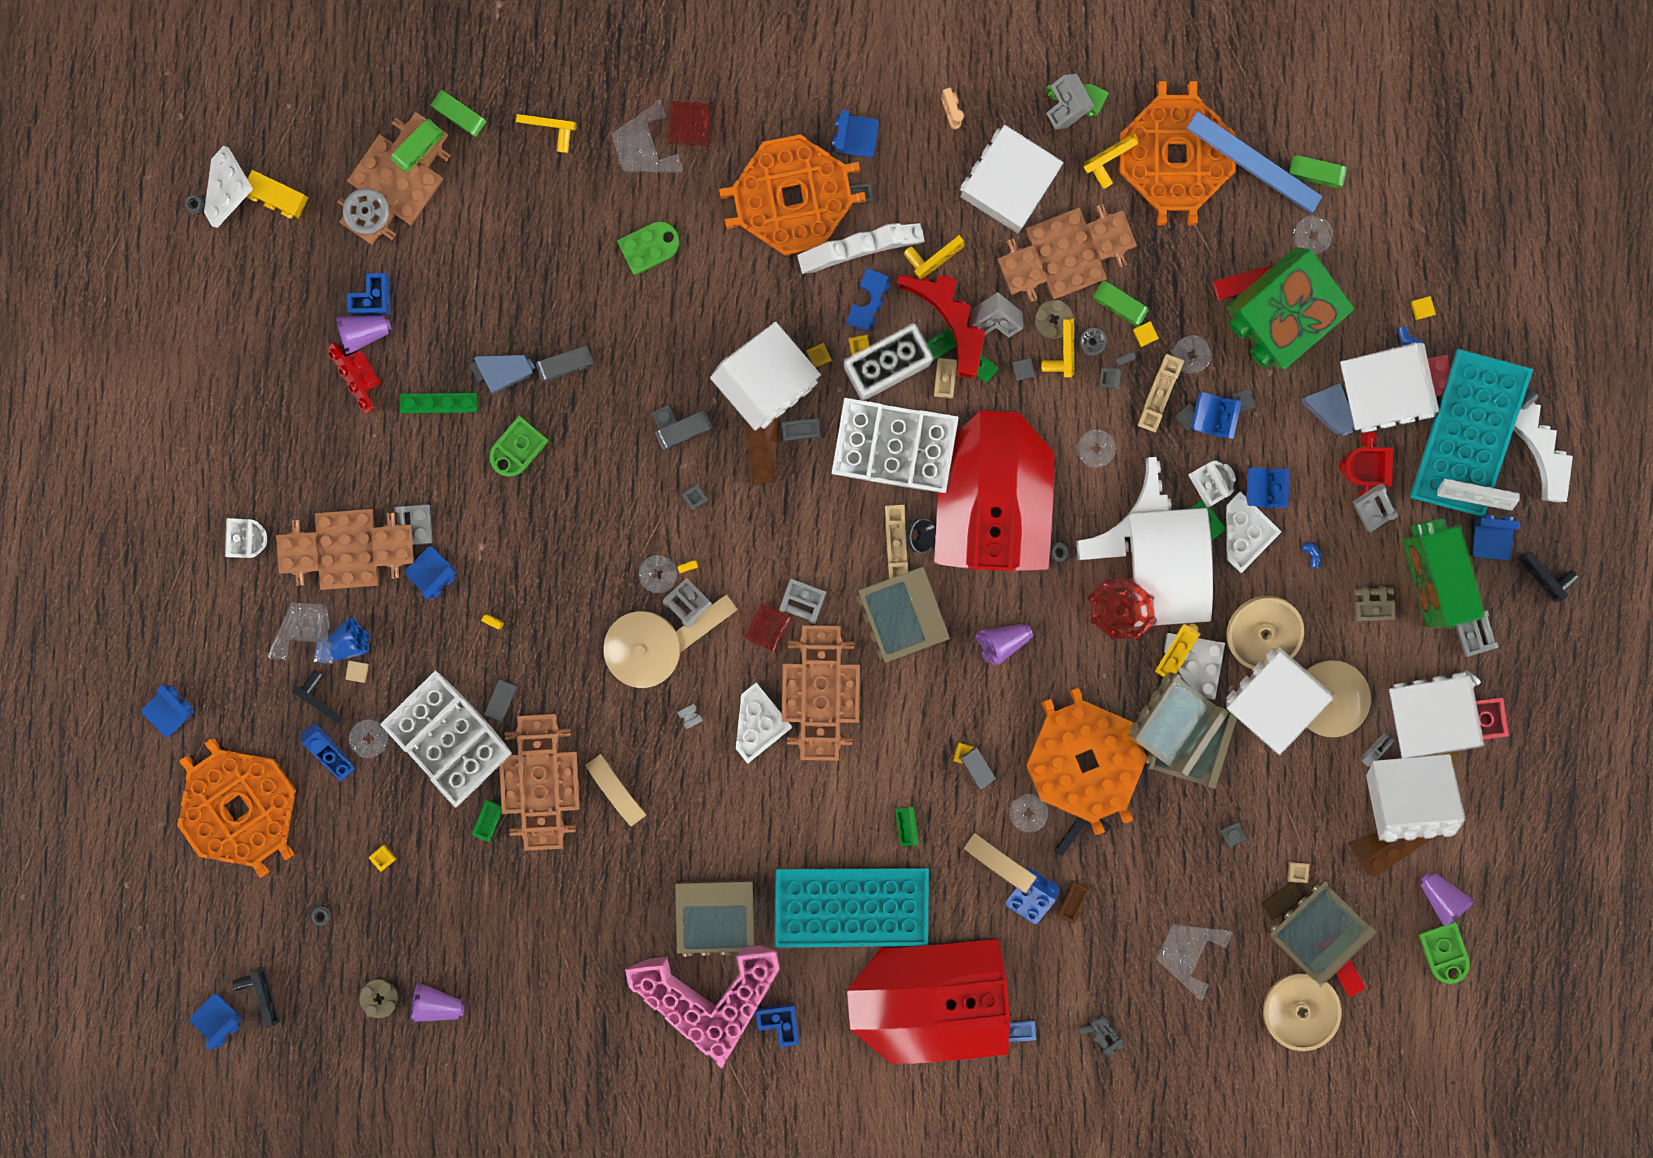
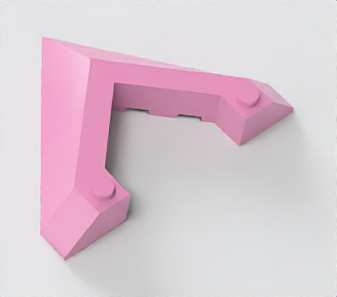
[625,946,779,1068]

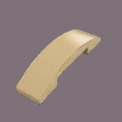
[1137,354,1184,433]
[885,505,908,579]
[676,594,738,652]
[585,754,646,826]
[964,833,1037,893]

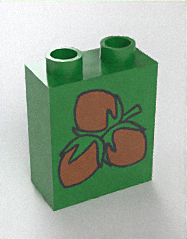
[1226,247,1354,369]
[1402,518,1485,628]

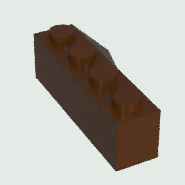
[743,417,779,485]
[1348,833,1437,877]

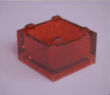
[669,101,711,147]

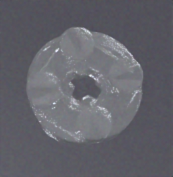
[1293,216,1333,255]
[1172,335,1212,374]
[1077,430,1116,468]
[639,555,677,593]
[349,719,389,758]
[1009,794,1048,833]

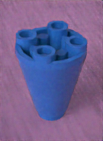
[315,617,370,664]

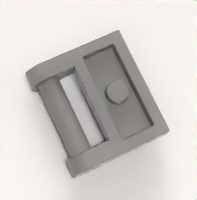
[1353,484,1398,533]
[394,505,433,545]
[663,578,712,628]
[779,579,826,624]
[1456,610,1499,657]

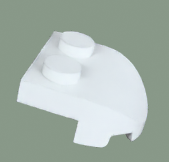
[1188,461,1236,508]
[225,518,267,558]

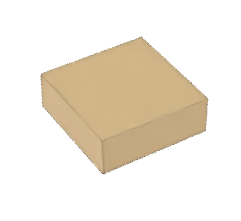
[345,660,369,683]
[1288,862,1310,883]

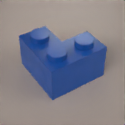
[347,273,390,315]
[756,1002,799,1047]

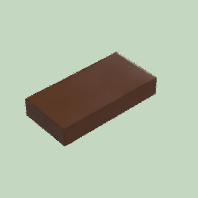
[1057,881,1091,924]

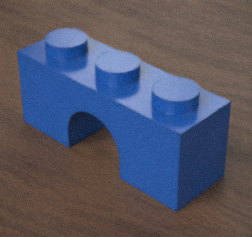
[846,268,890,332]

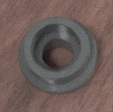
[185,194,205,214]
[1050,543,1069,562]
[311,906,331,926]

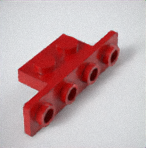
[328,342,381,414]

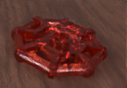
[1087,578,1157,641]

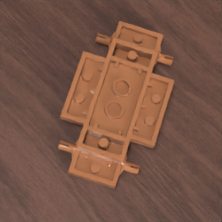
[337,112,450,245]
[997,204,1137,302]
[276,509,414,590]
[782,625,860,761]
[499,714,580,851]

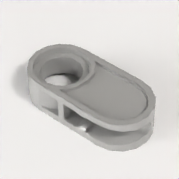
[1360,733,1394,767]

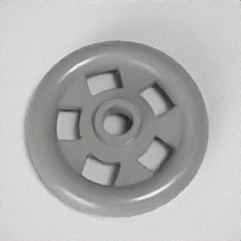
[343,188,389,234]

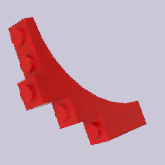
[896,274,985,380]

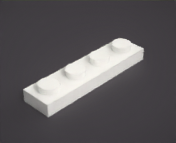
[1437,479,1520,511]

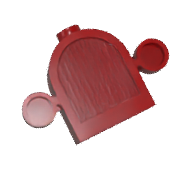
[1339,431,1393,499]

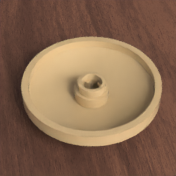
[1227,596,1304,669]
[604,611,680,688]
[1306,660,1371,737]
[1263,973,1342,1051]

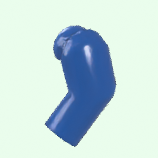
[1397,326,1422,347]
[1302,542,1321,568]

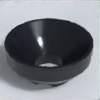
[906,518,936,553]

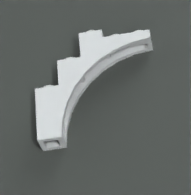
[797,223,925,274]
[1513,401,1573,503]
[1076,457,1171,560]

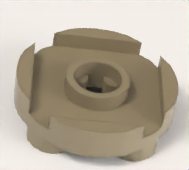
[1035,300,1073,339]
[360,978,399,1018]

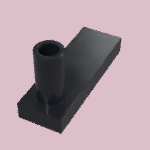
[1518,551,1579,602]
[292,669,346,726]
[1054,817,1111,856]
[232,967,280,1028]

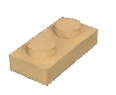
[934,358,957,399]

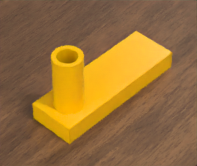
[516,114,576,153]
[1084,133,1138,189]
[903,235,965,280]
[1042,317,1074,377]
[1155,624,1200,677]

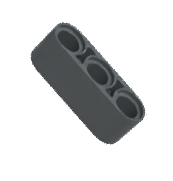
[535,346,594,382]
[655,410,713,451]

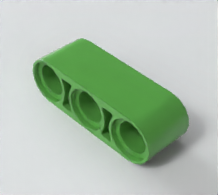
[430,90,487,137]
[391,119,444,173]
[1289,156,1347,188]
[1092,281,1149,327]

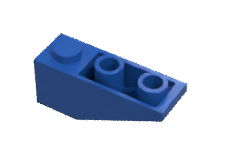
[300,722,355,781]

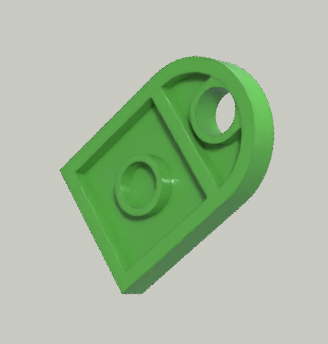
[617,222,679,276]
[490,416,549,477]
[1418,921,1470,984]

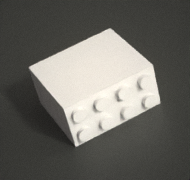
[960,125,1063,234]
[710,322,821,431]
[844,324,933,401]
[1340,343,1439,433]
[1226,646,1333,755]
[1389,673,1484,758]
[1366,754,1465,842]

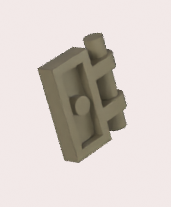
[1354,586,1395,621]

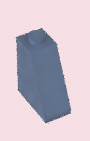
[474,355,535,394]
[1300,384,1355,436]

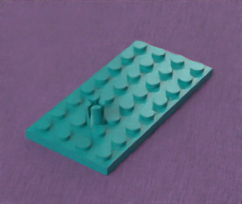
[1409,349,1533,517]
[775,868,929,947]

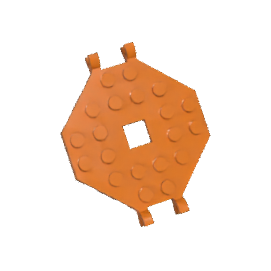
[1119,81,1236,225]
[719,134,866,256]
[1026,688,1147,835]
[177,738,296,878]

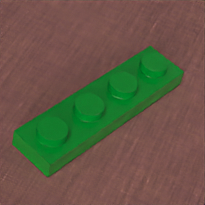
[400,393,478,414]

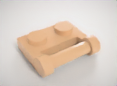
[941,87,964,129]

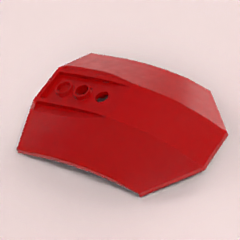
[934,410,1054,571]
[846,939,1010,1064]

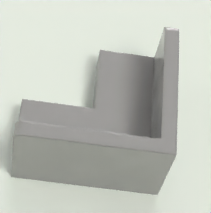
[1046,74,1095,129]
[969,292,1023,337]

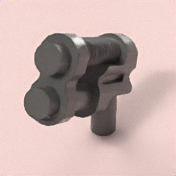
[1079,1015,1124,1057]

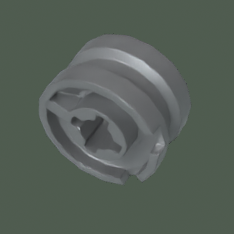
[1078,328,1107,356]

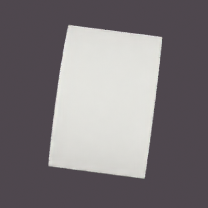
[832,398,959,493]
[1129,508,1213,627]
[380,671,512,807]

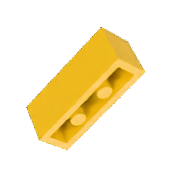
[246,170,308,219]

